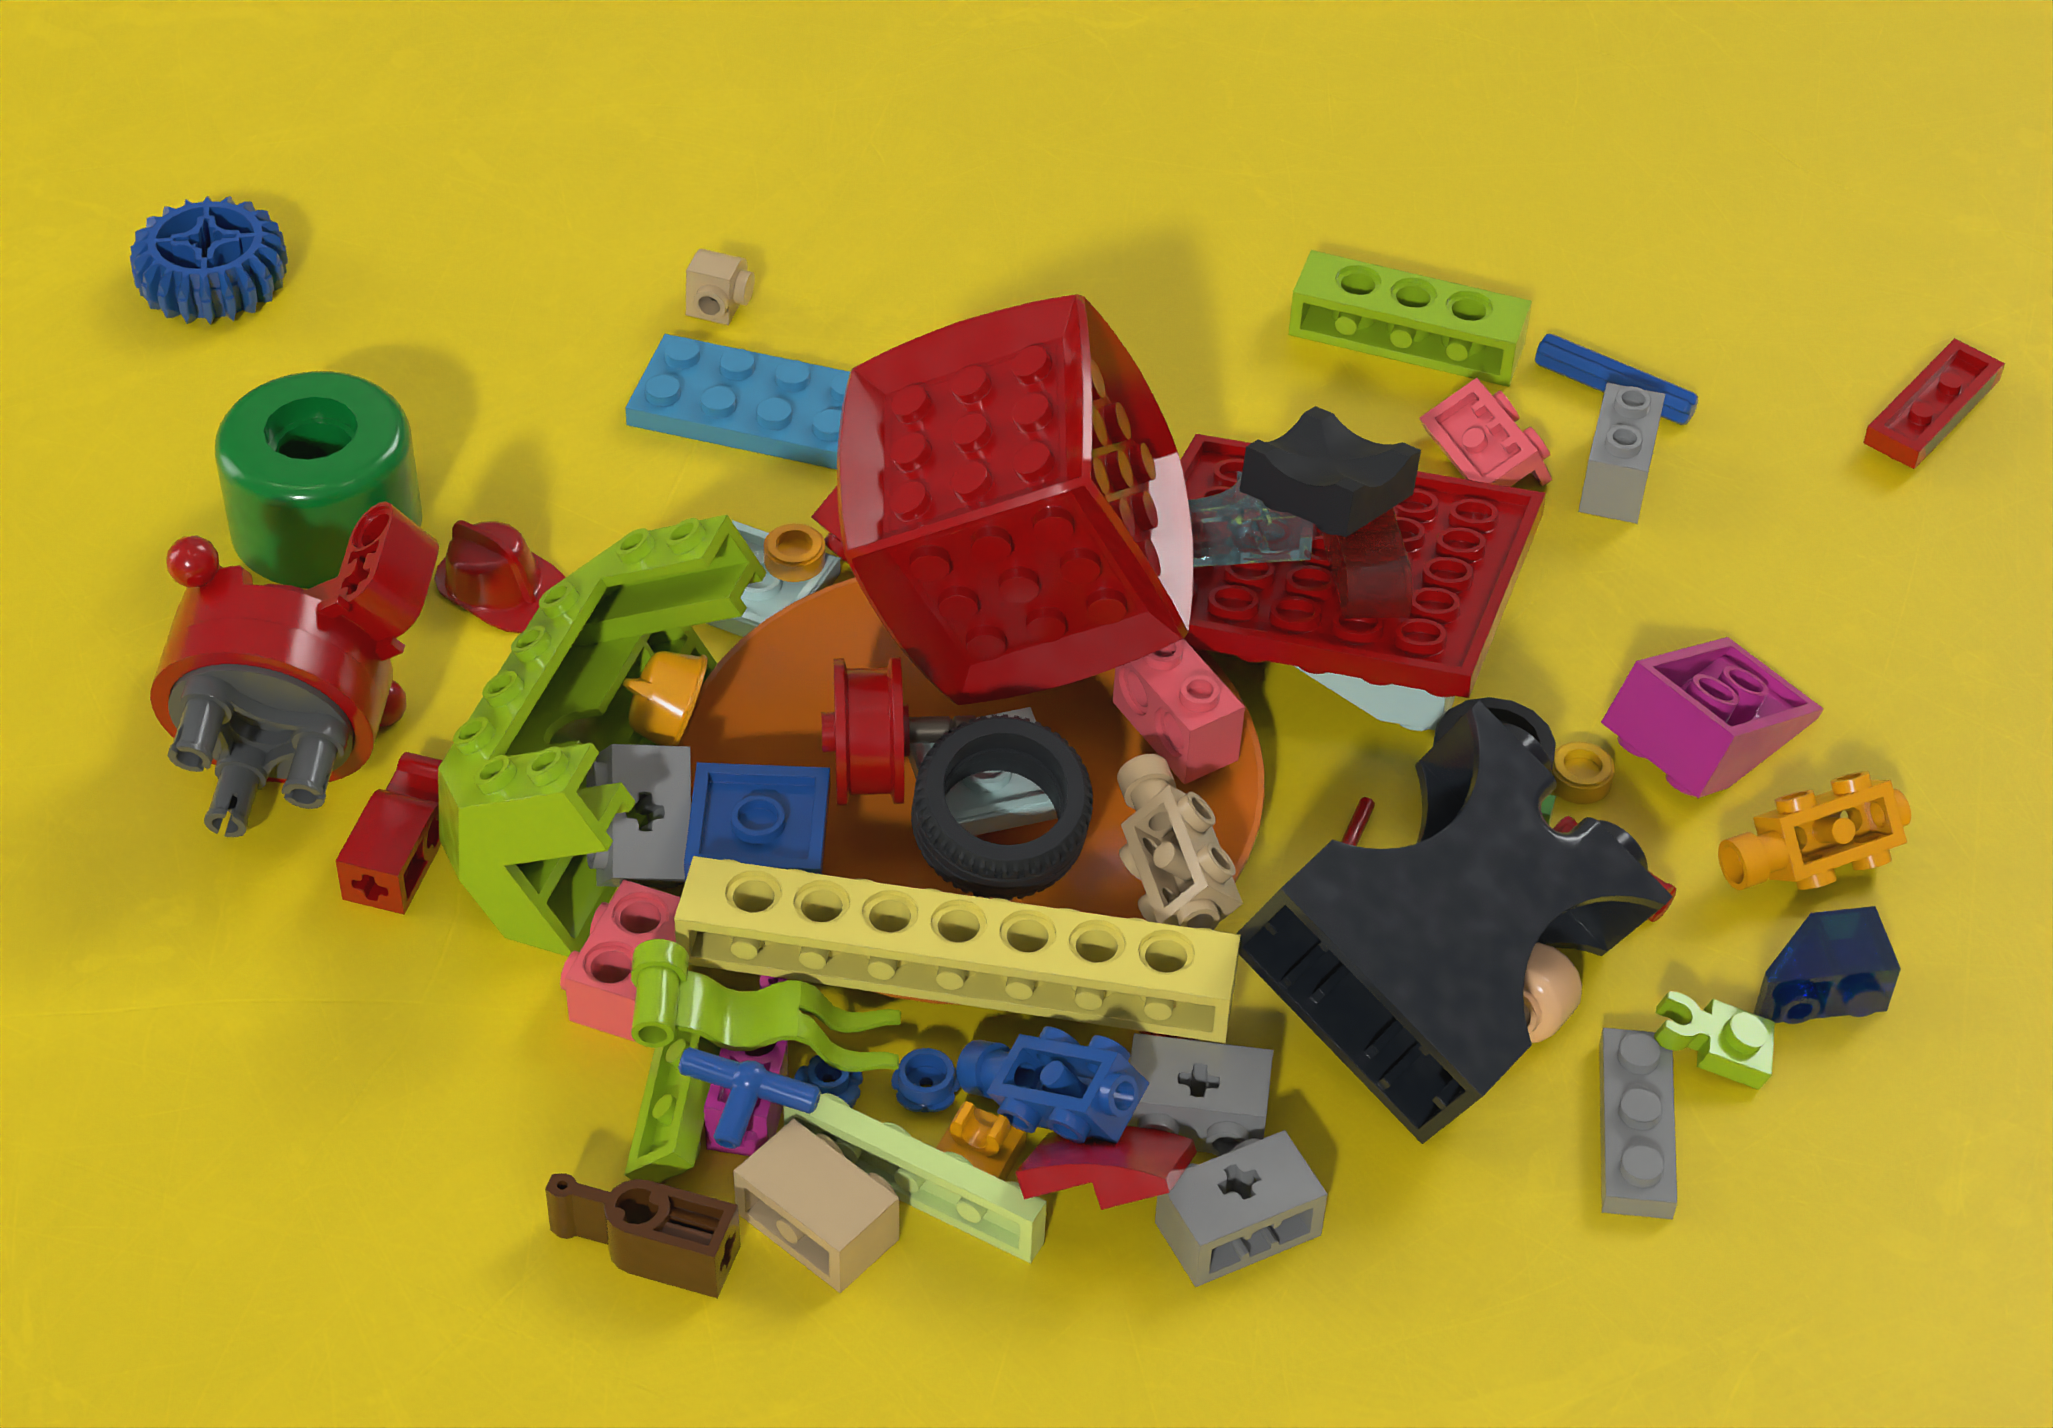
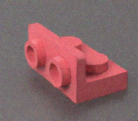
[1419,378,1552,487]

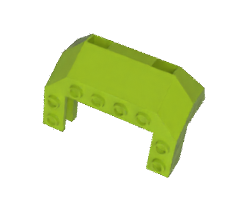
[438,515,767,957]

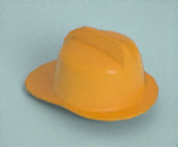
[623,651,708,746]

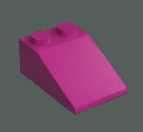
[1601,637,1824,798]

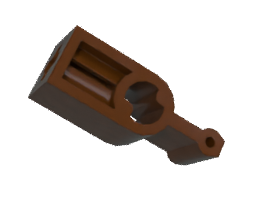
[545,1173,741,1299]

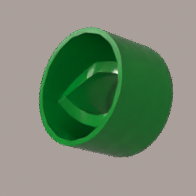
[215,371,422,589]

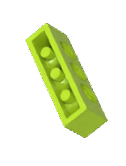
[1288,250,1532,387]

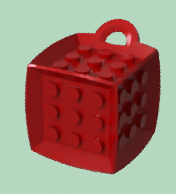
[837,294,1193,705]

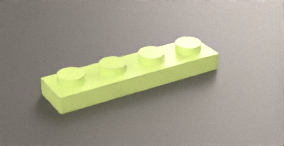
[783,1093,1047,1264]

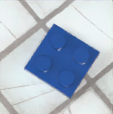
[684,762,830,881]

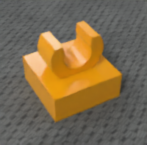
[936,1101,1027,1181]

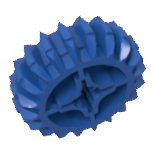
[130,196,288,325]

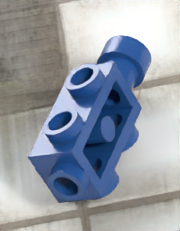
[956,1026,1149,1144]

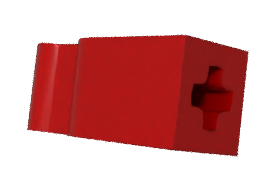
[335,752,443,915]

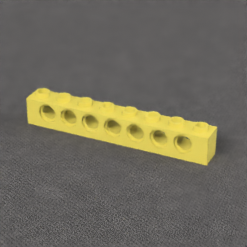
[674,856,1241,1043]

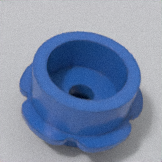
[892,1048,960,1113]
[794,1055,863,1108]

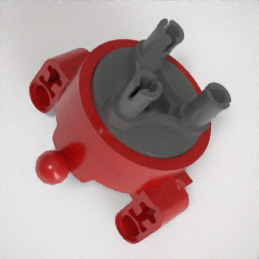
[150,502,439,837]

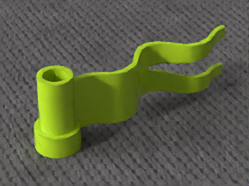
[631,939,901,1072]

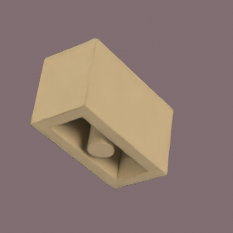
[733,1118,899,1293]

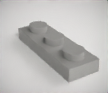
[1599,1028,1677,1219]

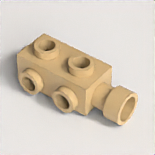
[1117,754,1243,930]

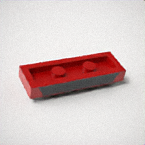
[1863,338,2005,469]

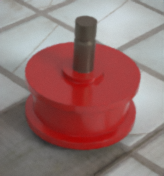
[821,657,976,805]

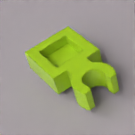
[1654,992,1775,1090]

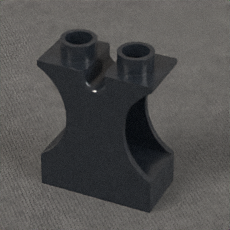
[1236,700,1673,1144]

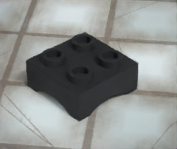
[1240,406,1421,537]

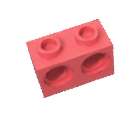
[1113,638,1245,785]
[560,879,689,1042]

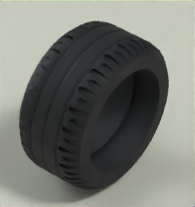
[911,714,1093,900]

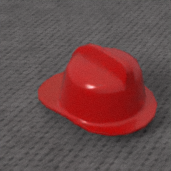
[434,520,566,633]

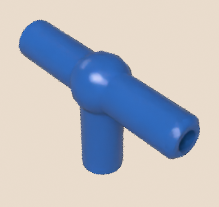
[678,1047,821,1149]

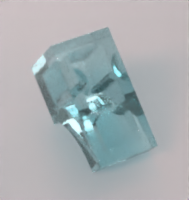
[1188,472,1314,567]

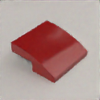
[1015,1126,1197,1210]

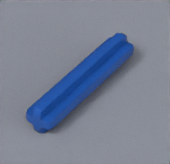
[1535,334,1698,425]

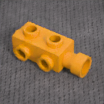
[1718,771,1911,890]

